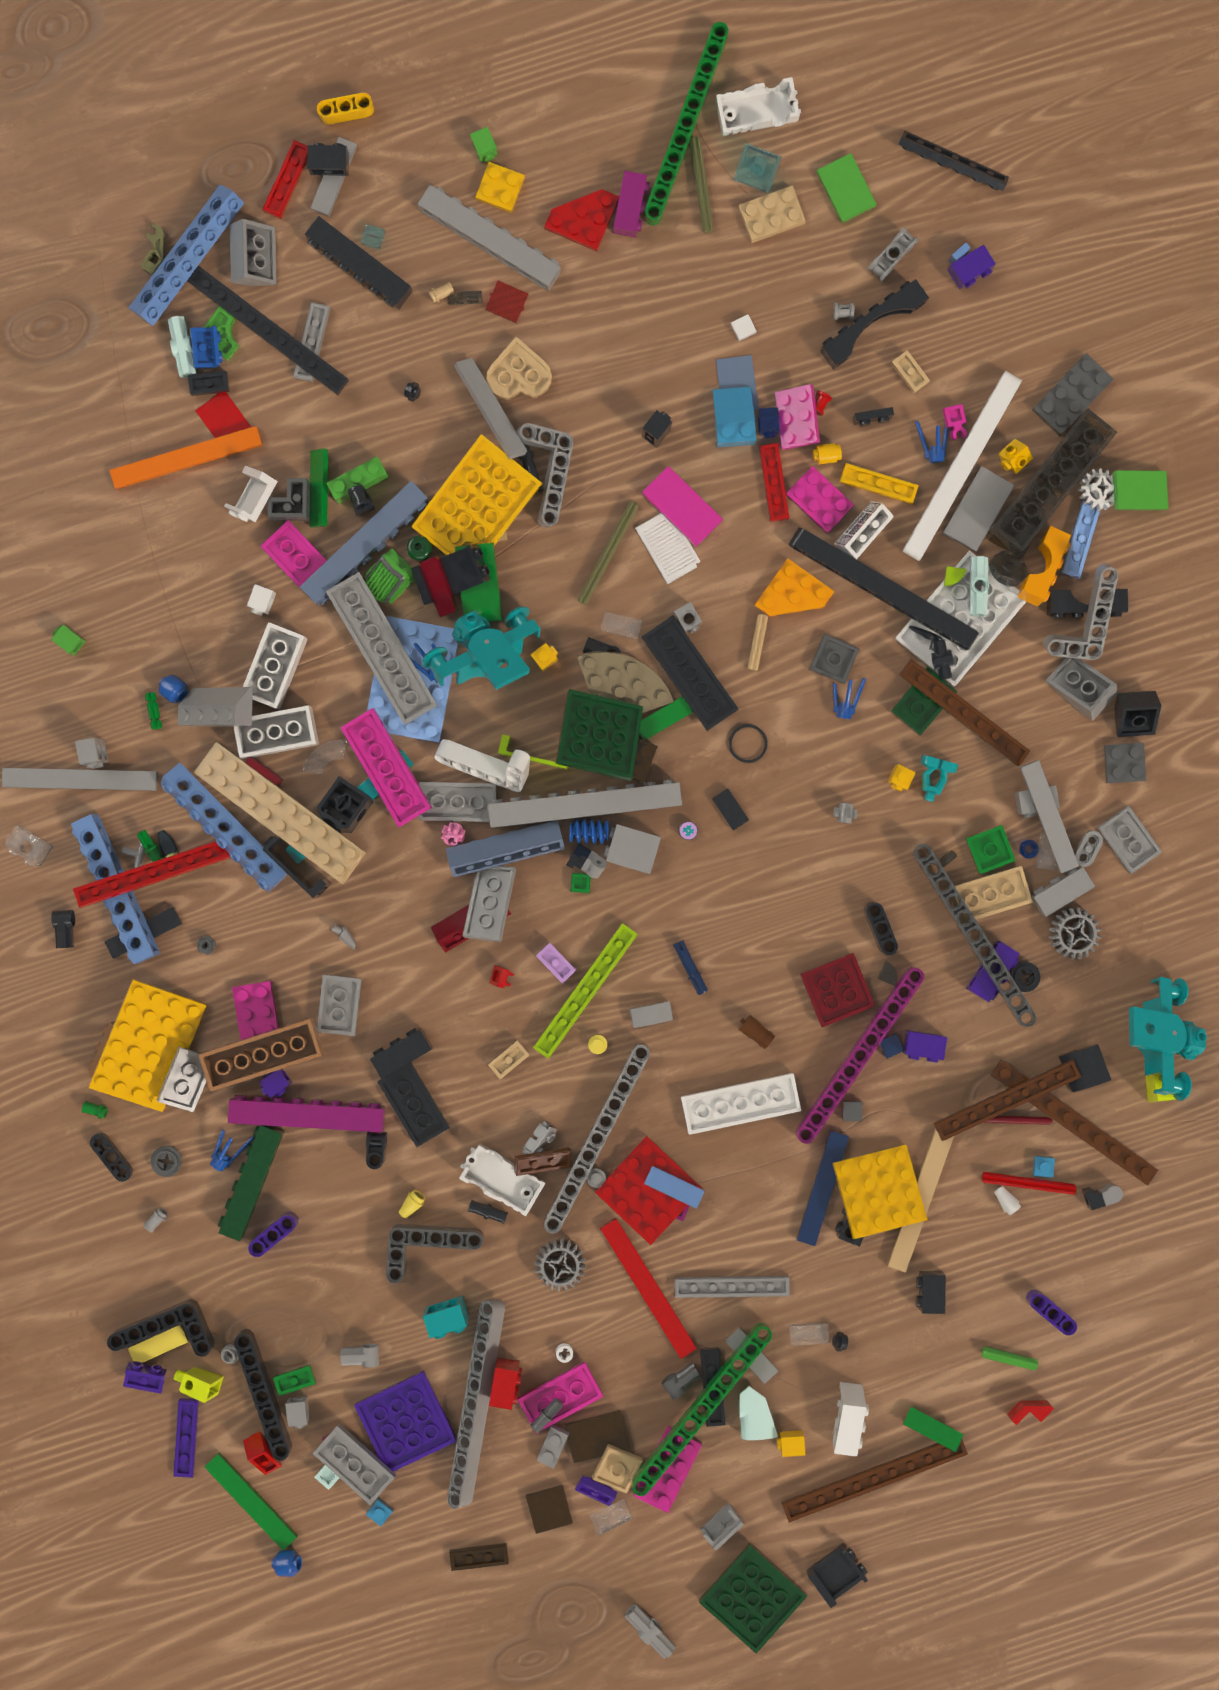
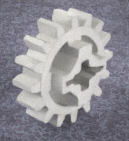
[1078,468,1114,511]

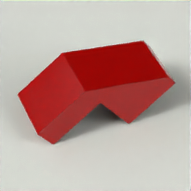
[1007,1400,1054,1426]

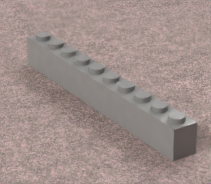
[488,779,682,828]

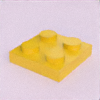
[475,162,525,213]

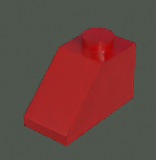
[243,1432,282,1475]

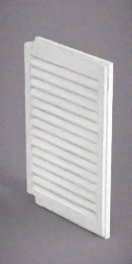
[635,513,700,584]

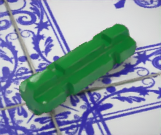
[145,692,162,730]

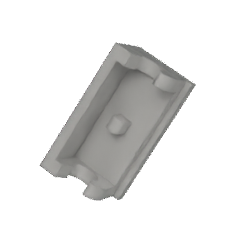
[700,1502,744,1550]

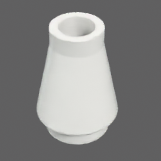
[994,1185,1021,1215]

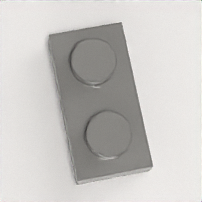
[537,1424,570,1469]

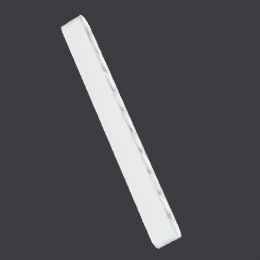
[902,370,1022,561]

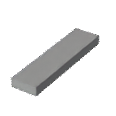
[311,137,357,217]
[293,302,331,383]

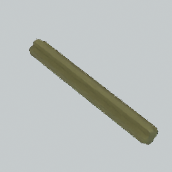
[690,137,714,233]

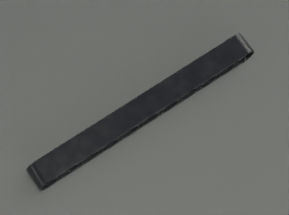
[788,527,979,650]

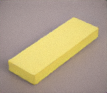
[128,1324,189,1363]

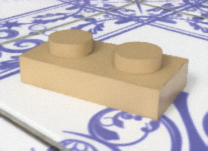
[891,350,930,394]
[488,1040,530,1079]

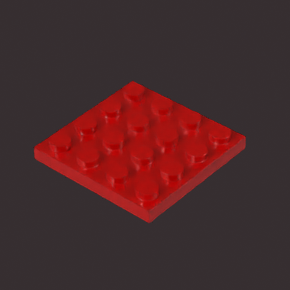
[595,1136,703,1245]

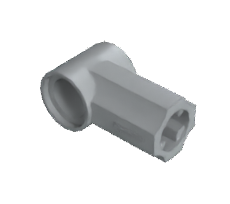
[340,1344,379,1367]

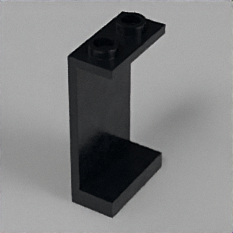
[411,543,491,605]
[262,836,332,898]

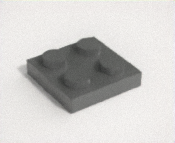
[1104,743,1146,783]

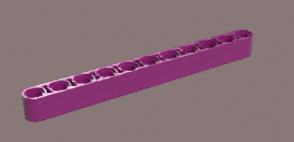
[796,967,924,1144]

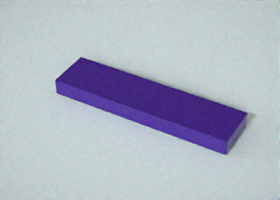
[173,1398,199,1478]

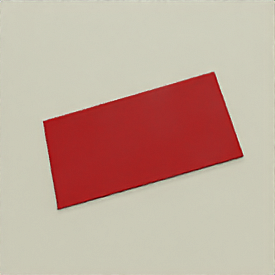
[195,392,251,438]

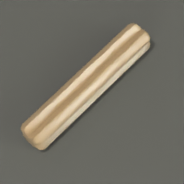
[748,614,768,671]

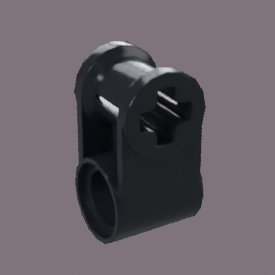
[348,485,375,516]
[366,1132,387,1170]

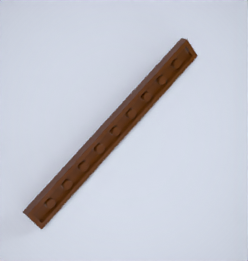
[990,1060,1159,1186]
[781,1440,968,1523]

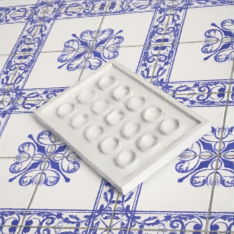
[895,550,1026,687]

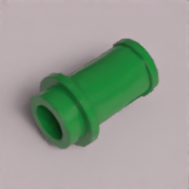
[81,1101,108,1119]

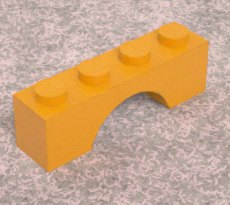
[1017,525,1071,607]

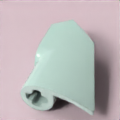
[739,1386,778,1440]

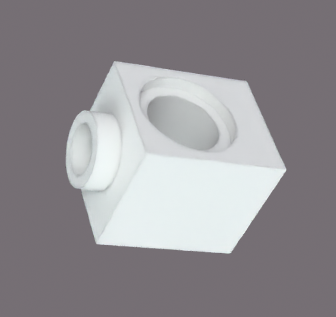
[247,584,276,616]

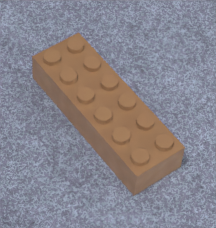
[198,1017,325,1092]

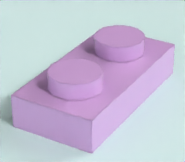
[536,943,576,983]

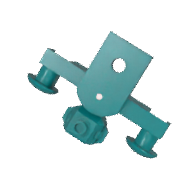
[422,606,541,690]
[1129,977,1207,1101]

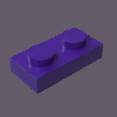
[575,1476,617,1506]

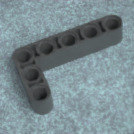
[386,1224,484,1284]

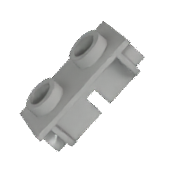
[522,1121,558,1154]

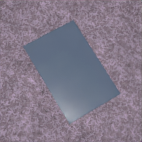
[716,355,759,410]

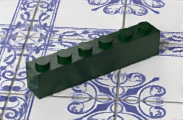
[218,1125,285,1242]

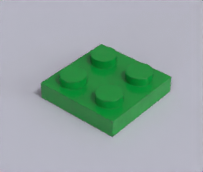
[965,825,1016,874]

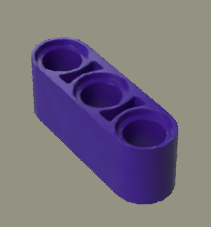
[248,1212,298,1257]
[1026,1289,1077,1336]

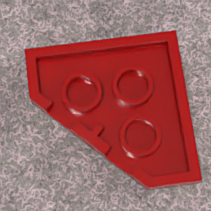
[544,189,619,252]

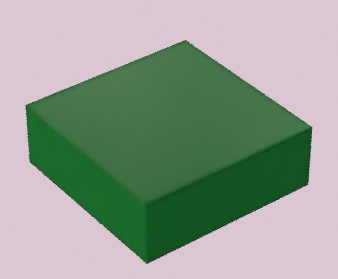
[571,873,591,893]

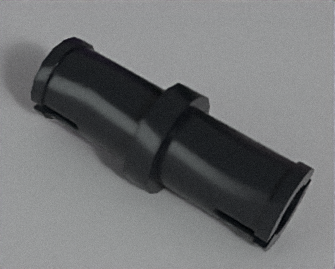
[467,1200,508,1224]

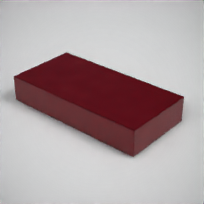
[245,757,283,785]

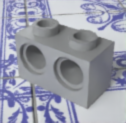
[75,738,109,769]

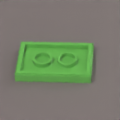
[816,153,877,223]
[1113,470,1168,510]

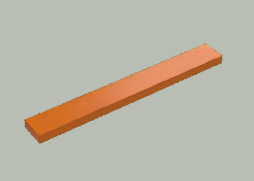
[109,426,263,490]

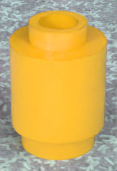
[813,443,842,465]

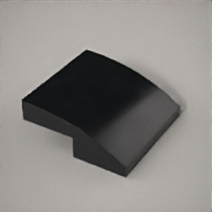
[1058,1044,1111,1092]

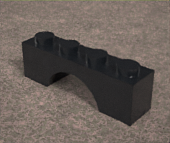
[1047,589,1128,619]

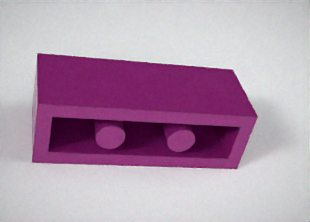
[613,171,650,238]

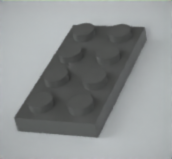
[1032,353,1114,436]

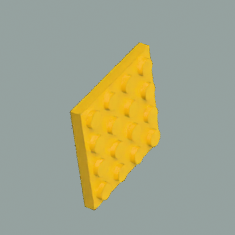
[832,1145,928,1239]

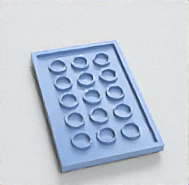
[367,616,458,743]

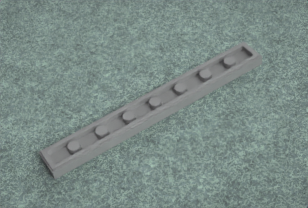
[2,768,158,791]

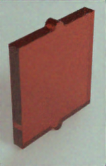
[485,281,529,323]

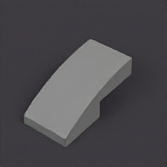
[629,1001,673,1028]

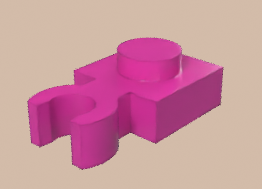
[942,404,967,440]

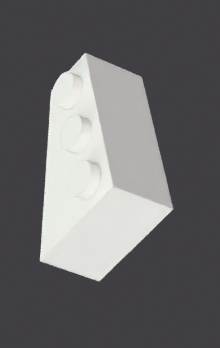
[833,1382,869,1456]

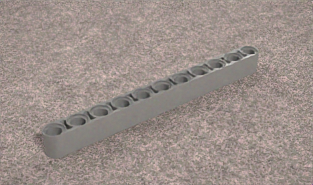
[544,1043,650,1234]
[447,1299,505,1509]

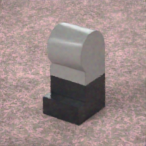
[566,843,607,878]
[1082,1183,1123,1211]

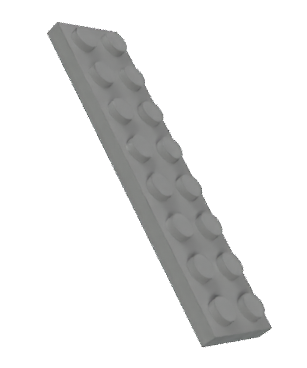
[326,572,438,725]

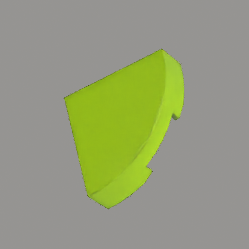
[944,566,966,587]

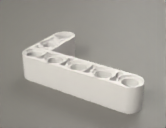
[434,739,530,792]

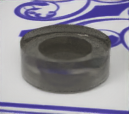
[939,850,957,867]

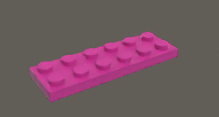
[340,708,432,828]

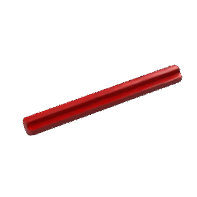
[981,1172,1076,1195]

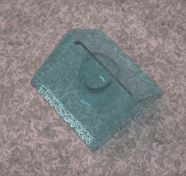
[734,143,782,193]

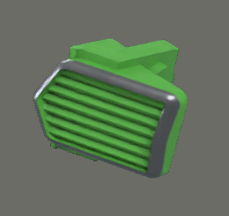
[363,549,415,605]

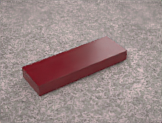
[420,556,459,618]

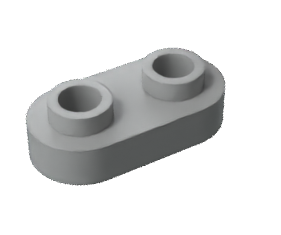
[1074,831,1103,867]

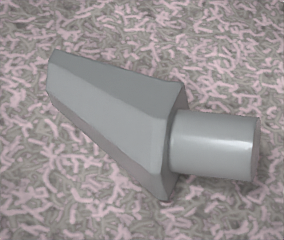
[331,924,356,949]

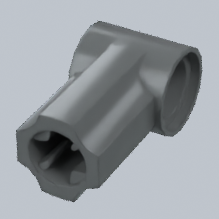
[661,1362,702,1400]

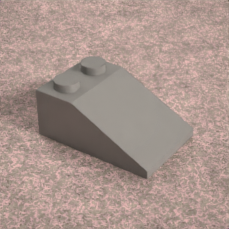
[1046,657,1118,721]

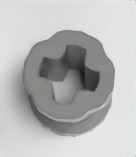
[833,302,854,320]

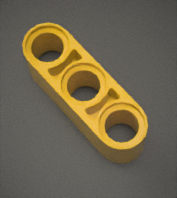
[317,93,374,125]

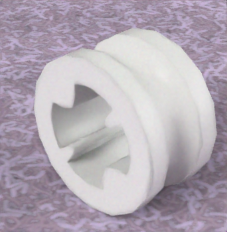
[556,1343,573,1363]

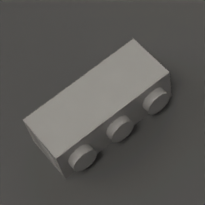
[1031,867,1095,917]

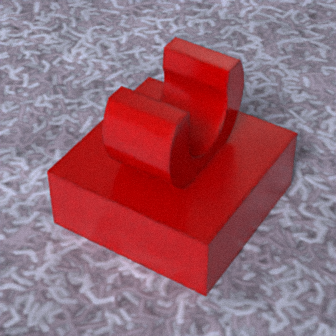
[489,965,514,988]

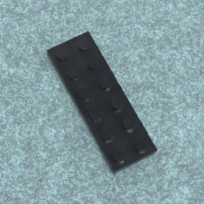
[641,615,739,731]

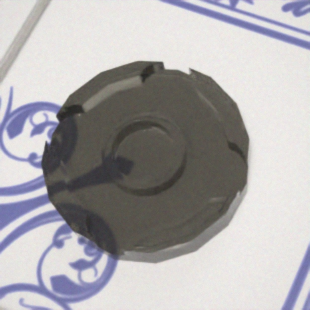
[989,551,1027,587]

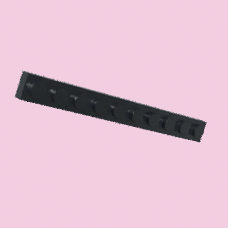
[187,266,349,396]

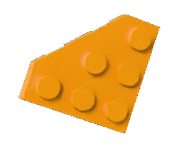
[754,559,835,617]

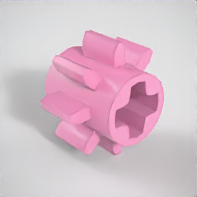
[441,822,465,846]

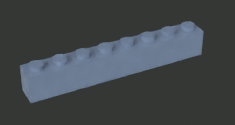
[300,481,429,606]

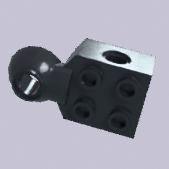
[316,776,374,833]

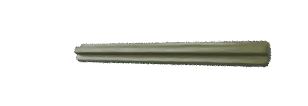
[578,501,639,605]

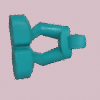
[920,755,959,802]

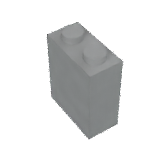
[603,824,661,874]

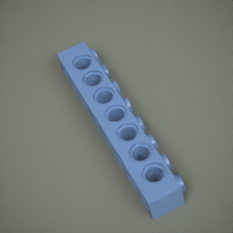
[128,184,244,326]
[160,763,287,893]
[71,814,161,964]

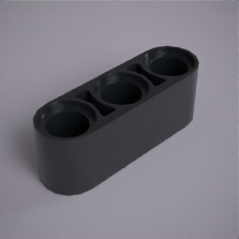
[864,902,898,955]

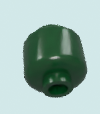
[406,535,432,562]

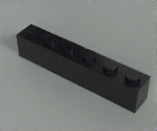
[305,216,413,309]

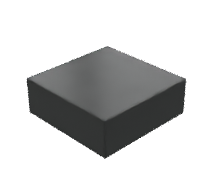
[842,1101,862,1121]

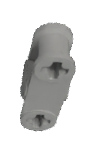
[867,227,919,282]

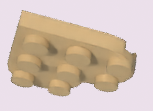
[486,337,552,400]

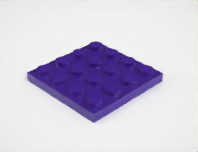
[354,1370,457,1472]

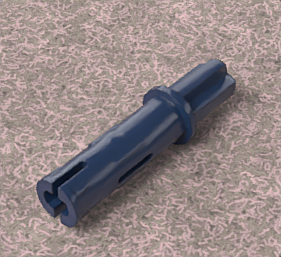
[673,940,708,995]

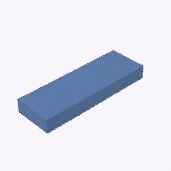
[644,1165,705,1209]

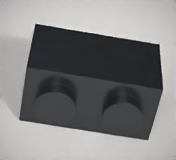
[307,143,349,176]
[641,410,672,448]
[916,1271,946,1314]

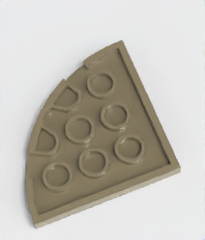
[576,651,674,713]

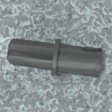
[530,1398,563,1433]

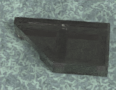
[447,291,483,305]

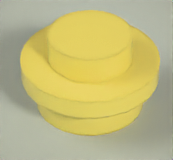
[588,1035,607,1054]

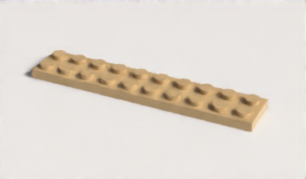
[194,742,366,884]

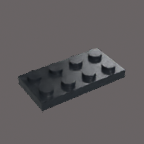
[377,1062,450,1148]

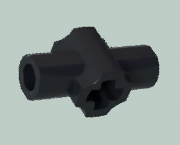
[931,639,954,680]

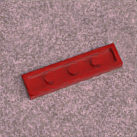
[262,140,308,219]
[759,443,789,522]

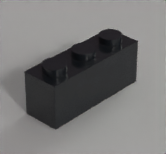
[370,1027,433,1079]

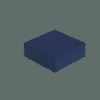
[880,1033,904,1059]

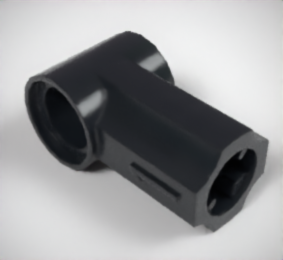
[582,637,621,653]
[51,910,75,948]

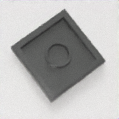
[809,634,859,684]

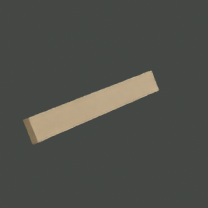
[887,1128,954,1273]

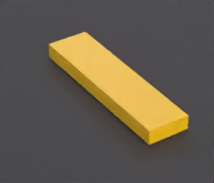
[840,463,919,504]

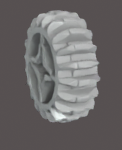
[1049,908,1102,959]
[534,1238,586,1292]

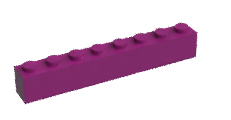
[228,1095,385,1132]

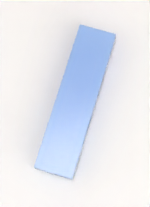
[1060,500,1100,579]

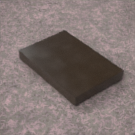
[565,1410,630,1463]

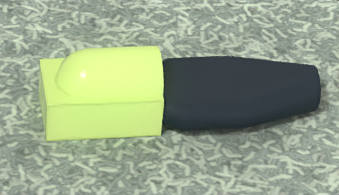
[158,830,178,858]

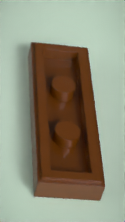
[514,1147,571,1176]

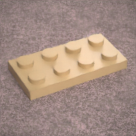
[950,866,1033,924]

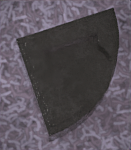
[878,961,897,987]

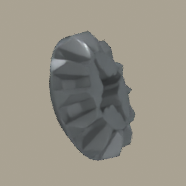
[151,1146,182,1177]

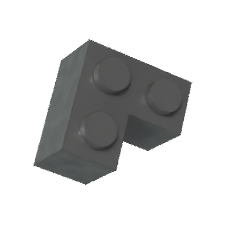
[268,478,310,521]

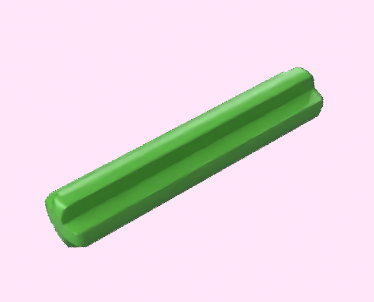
[981,1347,1038,1371]

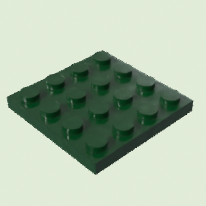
[555,689,643,781]
[699,1543,807,1654]

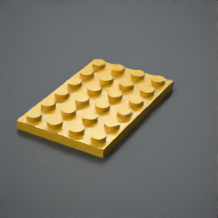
[411,434,543,555]
[88,979,206,1112]

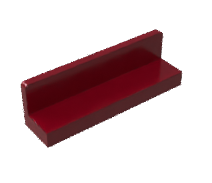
[431,905,511,953]

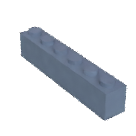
[446,820,565,877]

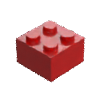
[489,1357,522,1410]

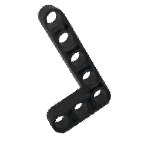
[107,1299,214,1357]

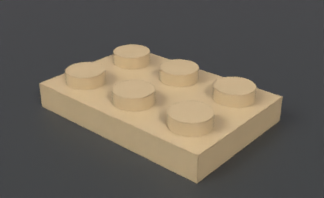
[738,185,806,243]

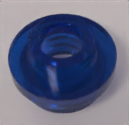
[1019,840,1039,859]

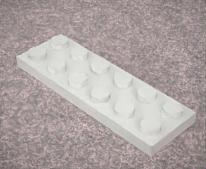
[681,1073,801,1135]

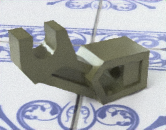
[140,223,166,276]

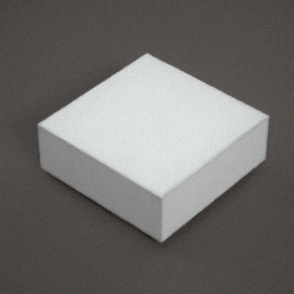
[730,315,757,341]

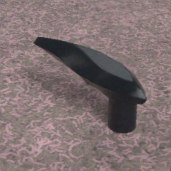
[909,626,942,651]

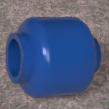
[159,675,188,703]
[272,1550,302,1577]

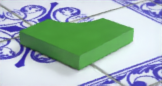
[203,307,239,361]

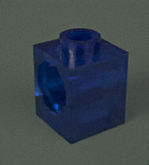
[757,407,780,438]

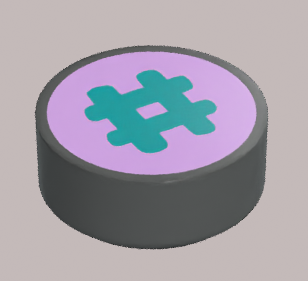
[679,821,698,840]

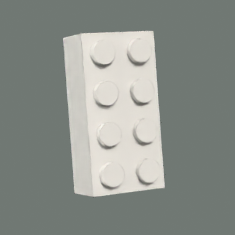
[243,622,308,710]
[234,705,319,759]

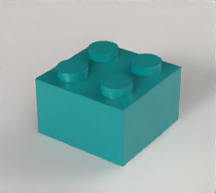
[423,1295,469,1339]

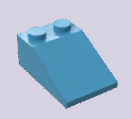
[712,387,756,448]

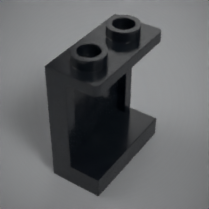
[806,1543,868,1608]

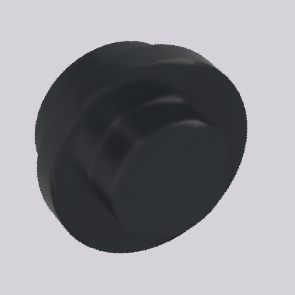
[404,382,421,402]
[832,1332,848,1352]

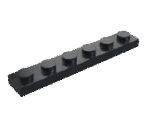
[898,130,1009,191]

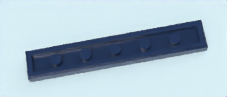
[796,1130,849,1246]

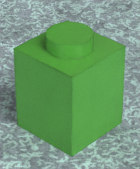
[470,127,498,162]
[51,625,86,656]

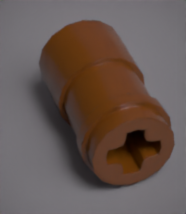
[738,1015,775,1049]

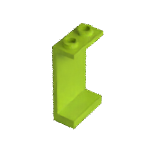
[498,734,568,770]

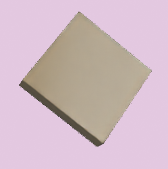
[592,1444,643,1494]

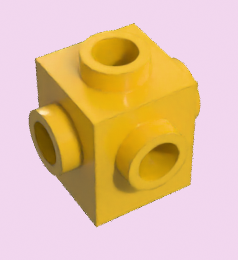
[998,439,1033,474]

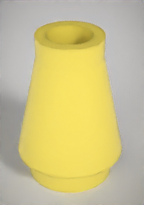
[399,1190,425,1219]

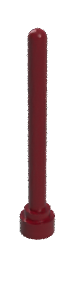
[983,1116,1053,1125]

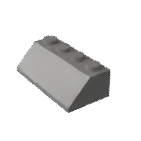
[177,687,253,727]

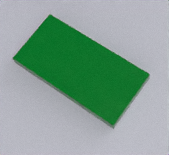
[455,542,503,621]

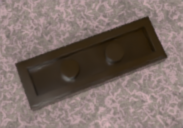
[449,1543,509,1571]

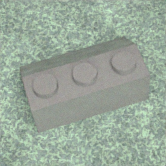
[230,219,277,286]

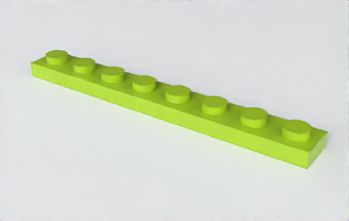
[533,923,638,1059]

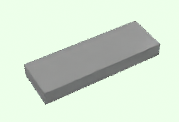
[725,1327,778,1384]

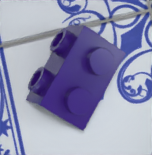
[123,1361,167,1394]

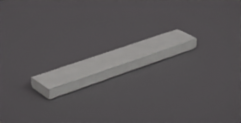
[454,358,527,459]
[1020,760,1079,873]
[674,1276,790,1298]

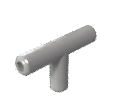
[121,841,145,869]

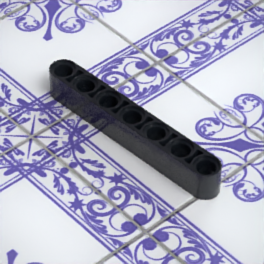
[234,1329,292,1461]

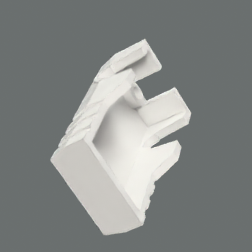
[716,77,801,137]
[459,1143,546,1216]

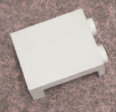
[224,466,278,522]

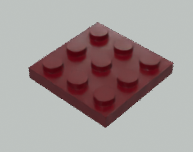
[800,953,875,1028]

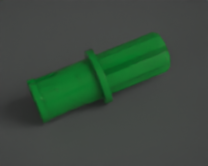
[137,830,164,862]

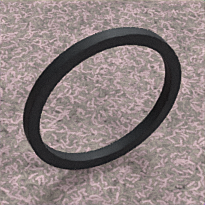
[729,724,767,763]

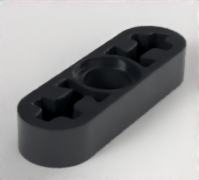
[90,1133,133,1182]

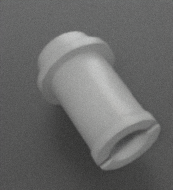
[144,1207,168,1232]

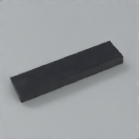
[105,907,183,959]
[700,1347,726,1427]

